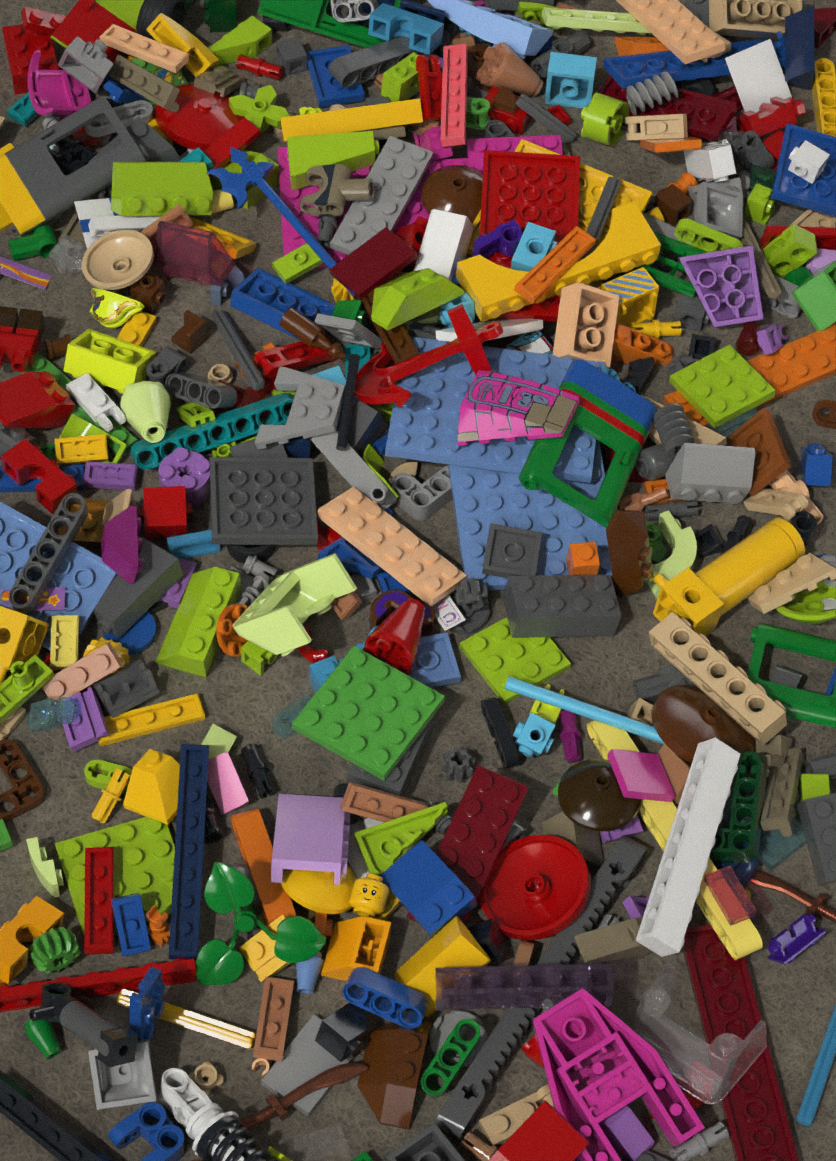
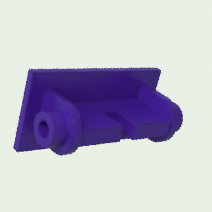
[767,913,826,965]

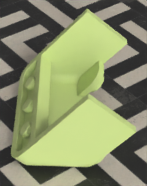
[232,553,357,656]

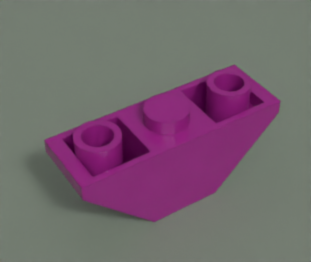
[101,506,142,584]

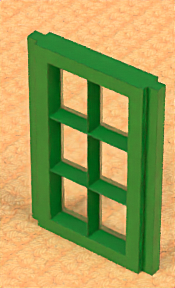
[628,231,706,298]

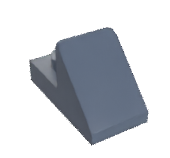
[210,253,244,306]

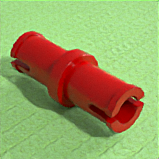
[236,54,284,81]

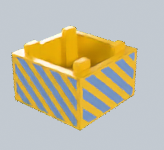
[601,267,659,328]

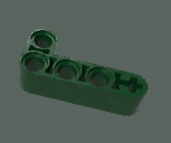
[709,751,767,863]

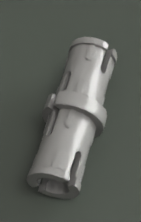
[669,1121,729,1161]

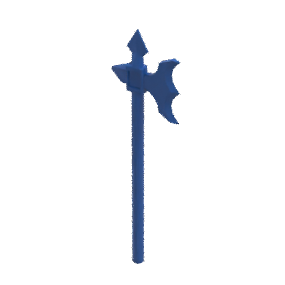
[206,147,357,298]

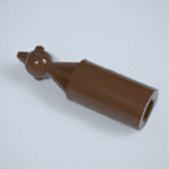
[280,308,347,359]

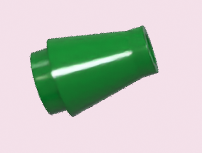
[24,1019,62,1060]

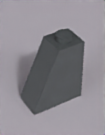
[337,399,389,457]

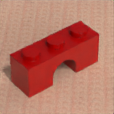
[1,438,78,515]

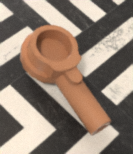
[619,487,669,511]

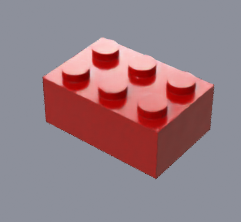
[2,24,59,95]

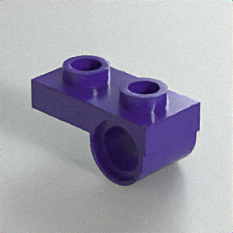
[472,219,522,258]

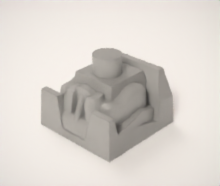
[58,36,113,94]
[692,181,743,242]
[88,1039,157,1110]

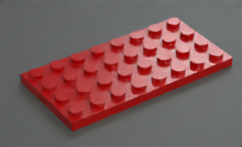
[475,150,580,322]

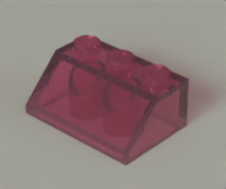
[156,221,236,286]

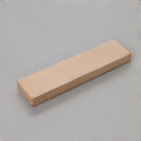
[100,24,189,73]

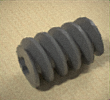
[653,403,695,460]

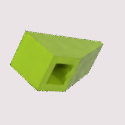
[208,16,272,67]

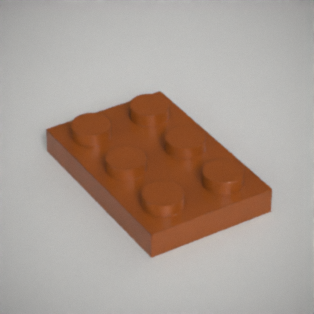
[727,408,791,496]

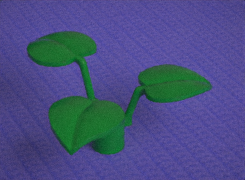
[195,862,326,985]

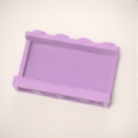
[271,794,350,885]

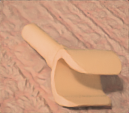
[252,1058,273,1078]

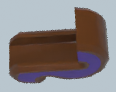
[370,589,435,636]

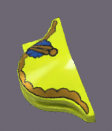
[89,288,145,329]

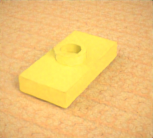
[50,615,79,670]

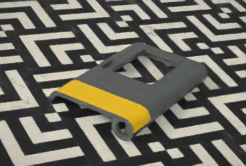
[0,95,149,237]

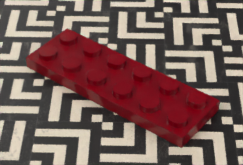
[597,74,738,142]
[406,765,529,926]

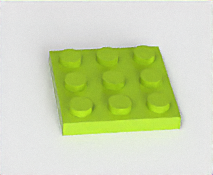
[669,344,776,428]
[459,617,571,705]

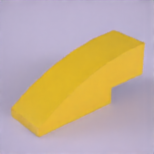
[146,13,219,77]

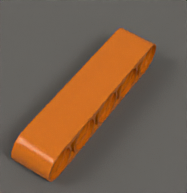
[231,808,296,926]

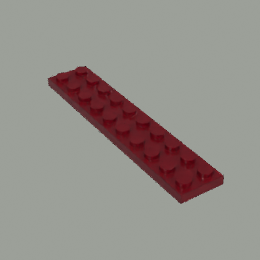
[682,924,798,1161]

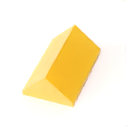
[394,916,491,1017]

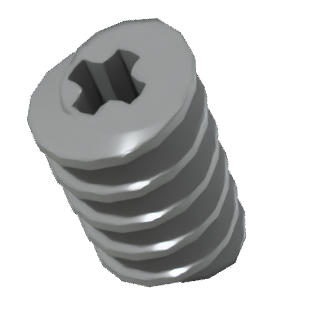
[626,71,678,116]

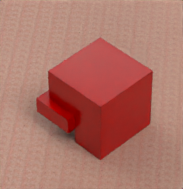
[139,486,193,541]

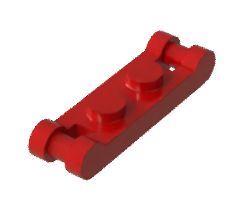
[254,335,340,379]

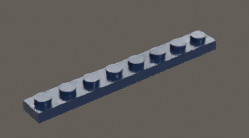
[169,744,209,960]

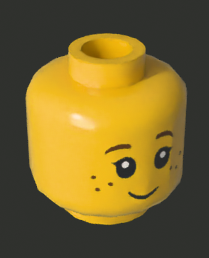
[349,874,390,918]

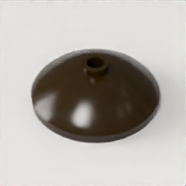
[558,759,641,831]

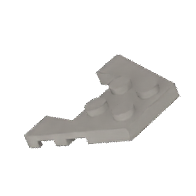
[255,366,345,449]

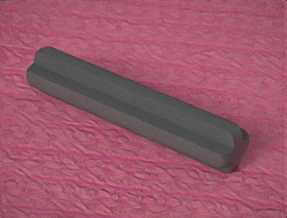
[516,94,576,144]

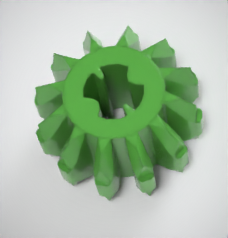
[29,927,81,974]

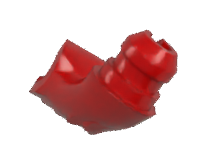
[298,625,329,664]

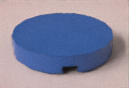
[103,611,157,655]

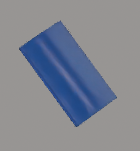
[230,268,335,341]

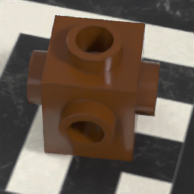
[129,273,166,315]

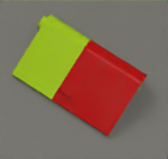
[50,0,144,84]

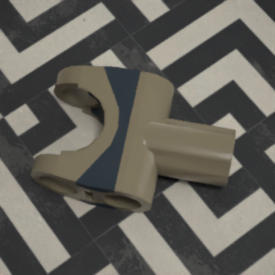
[299,164,375,217]

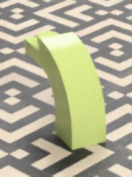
[646,510,697,599]

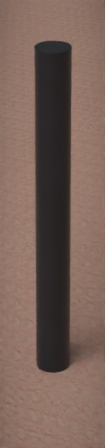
[336,354,360,451]

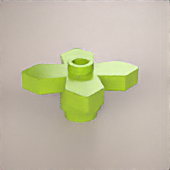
[229,85,289,132]

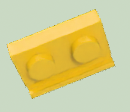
[239,914,290,982]

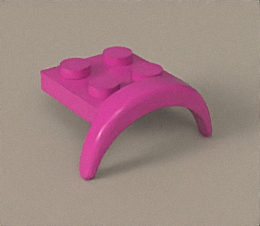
[27,50,92,116]

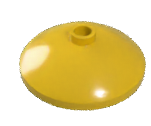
[281,864,358,914]

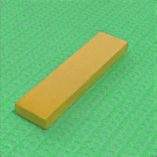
[98,693,205,747]

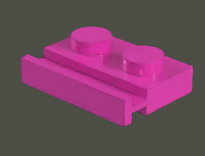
[414,126,453,161]

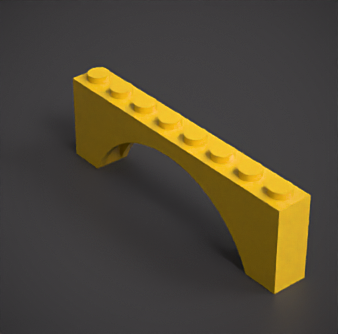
[456,201,661,322]

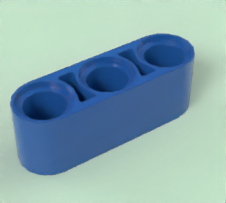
[343,967,429,1029]

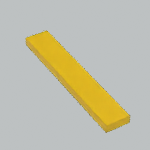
[280,98,423,142]

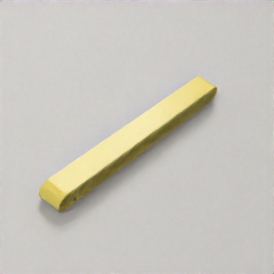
[587,720,763,960]

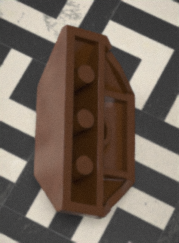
[606,510,654,597]
[357,1019,433,1130]

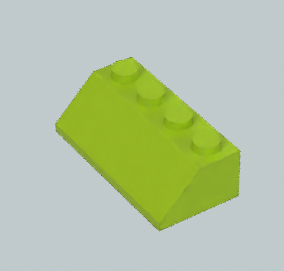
[111,162,213,216]
[155,567,242,677]

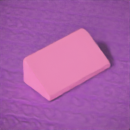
[207,752,249,815]

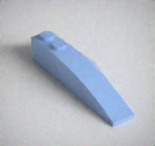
[427,0,553,59]

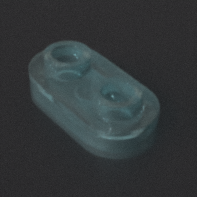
[271,696,312,738]

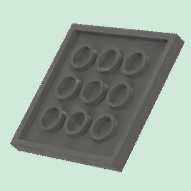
[209,457,318,545]

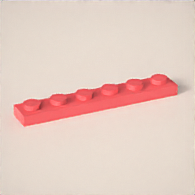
[440,44,468,147]

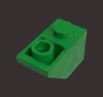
[332,300,369,329]

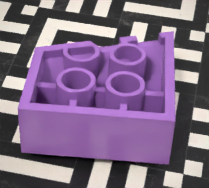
[679,245,763,327]

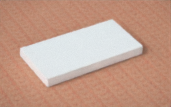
[436,318,543,342]

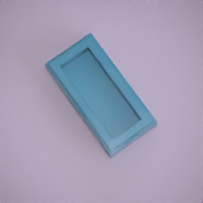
[167,530,221,559]

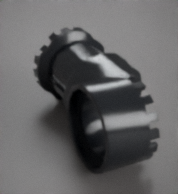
[204,795,225,845]

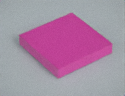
[607,749,675,802]

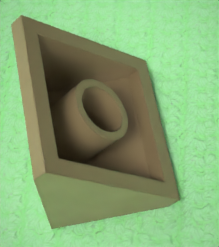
[541,811,603,870]

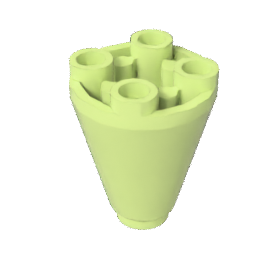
[120,381,171,443]

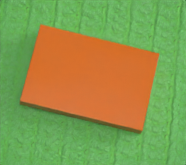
[640,136,702,153]

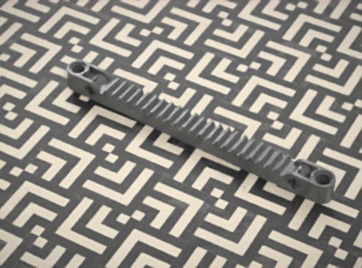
[434,835,648,1142]

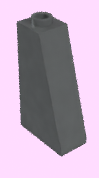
[94,536,183,638]

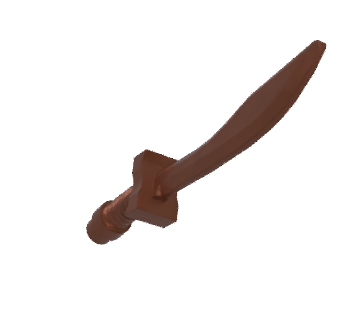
[748,870,836,923]
[240,1063,368,1131]

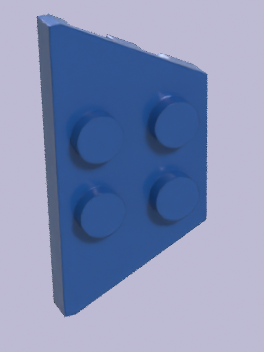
[318,508,393,579]
[129,967,165,1042]

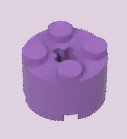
[158,448,210,507]

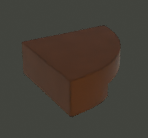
[492,86,516,114]

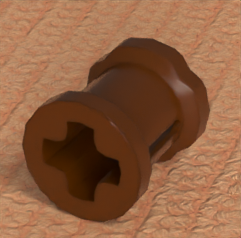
[44,334,72,361]

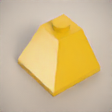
[123,749,180,825]

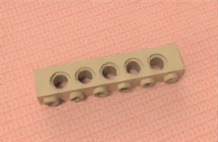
[649,612,787,745]

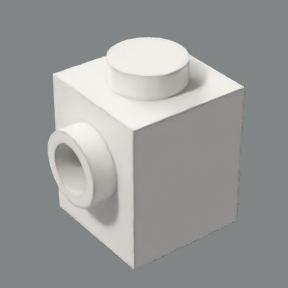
[788,140,830,184]

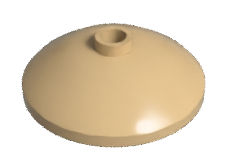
[82,230,154,290]

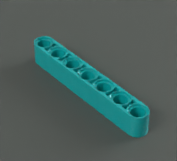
[130,393,294,470]

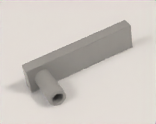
[311,430,398,511]

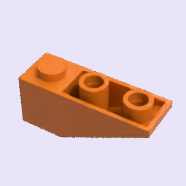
[611,322,673,365]

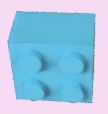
[545,52,597,108]

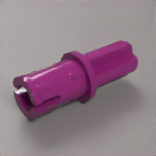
[559,710,581,763]

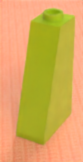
[287,131,379,190]

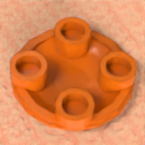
[216,604,248,657]

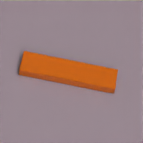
[514,226,596,304]

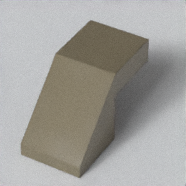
[756,735,792,769]

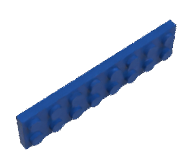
[603,38,785,89]

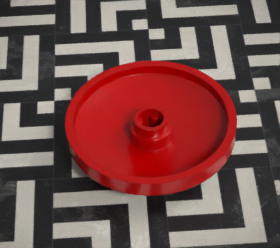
[155,84,244,151]
[479,835,591,941]

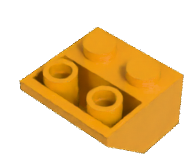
[321,916,391,981]

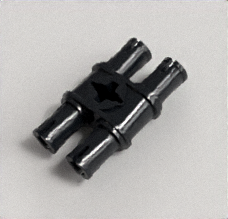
[48,136,98,175]

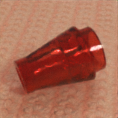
[736,321,760,356]

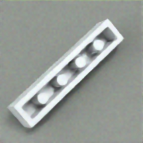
[88,215,161,238]

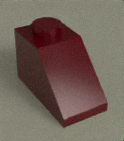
[814,7,836,49]

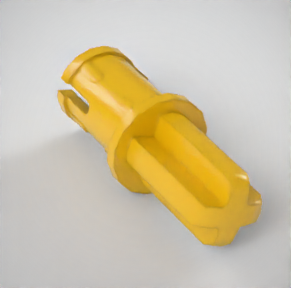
[91,768,131,823]

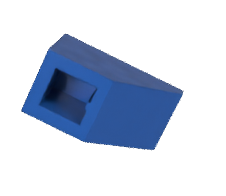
[800,443,833,486]

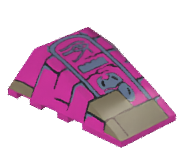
[457,370,580,446]

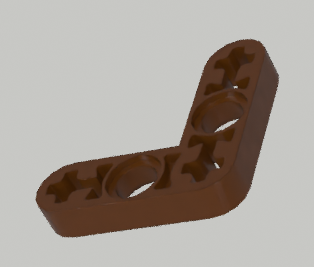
[0,739,45,823]

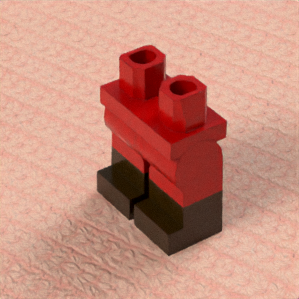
[0,306,45,372]

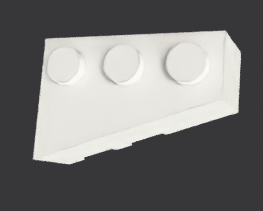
[683,139,736,182]

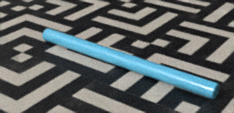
[505,676,664,744]

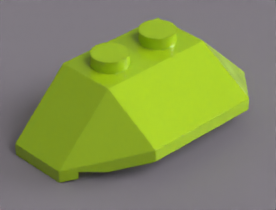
[371,268,464,331]

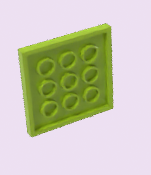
[55,817,175,937]

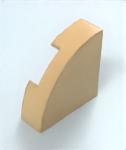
[389,462,418,485]

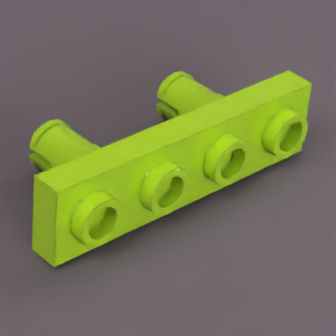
[0,655,55,724]

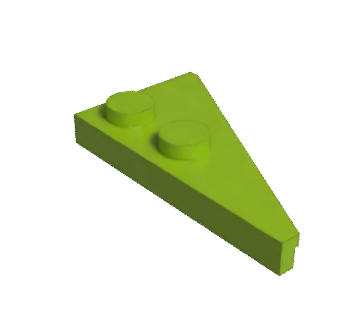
[354,802,448,876]

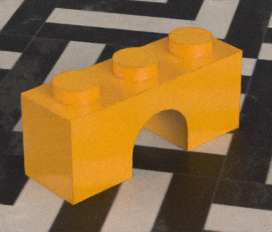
[0,896,64,985]

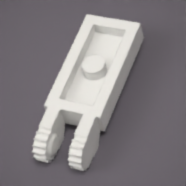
[66,373,126,432]

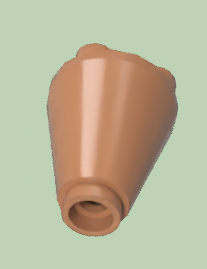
[476,42,543,97]

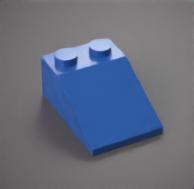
[380,840,477,938]

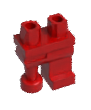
[736,96,806,137]

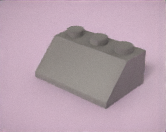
[665,443,755,504]

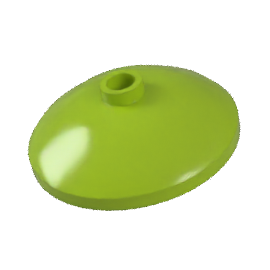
[775,581,836,624]

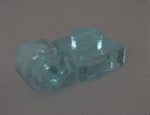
[28,697,78,732]

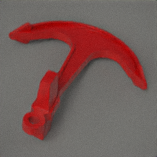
[355,304,503,407]

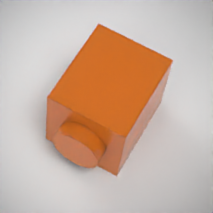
[566,542,600,575]

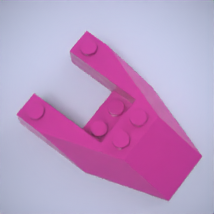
[532,988,705,1161]

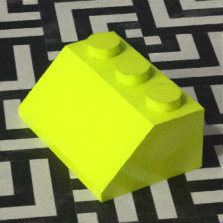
[63,329,156,394]

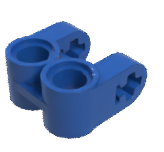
[108,1102,185,1161]

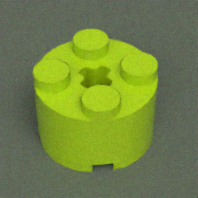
[581,92,629,147]

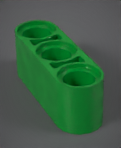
[421,1019,481,1098]

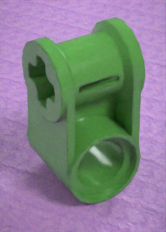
[466,97,490,130]

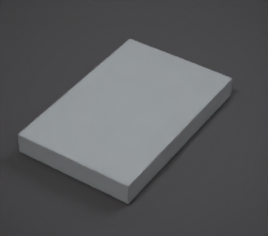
[261,1014,357,1117]

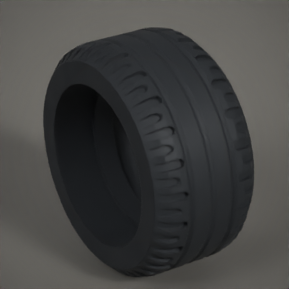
[136,0,187,41]

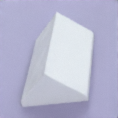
[414,209,474,281]

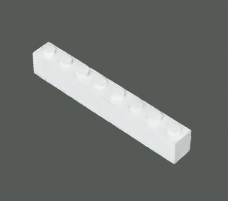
[636,737,740,957]

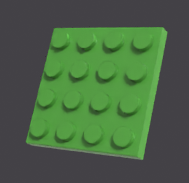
[292,646,445,781]

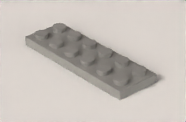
[330,136,434,255]

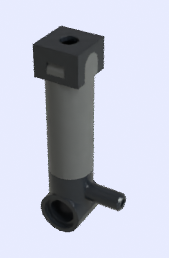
[29,983,138,1067]

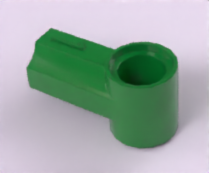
[8,226,60,261]

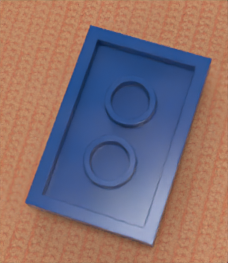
[306,45,365,108]

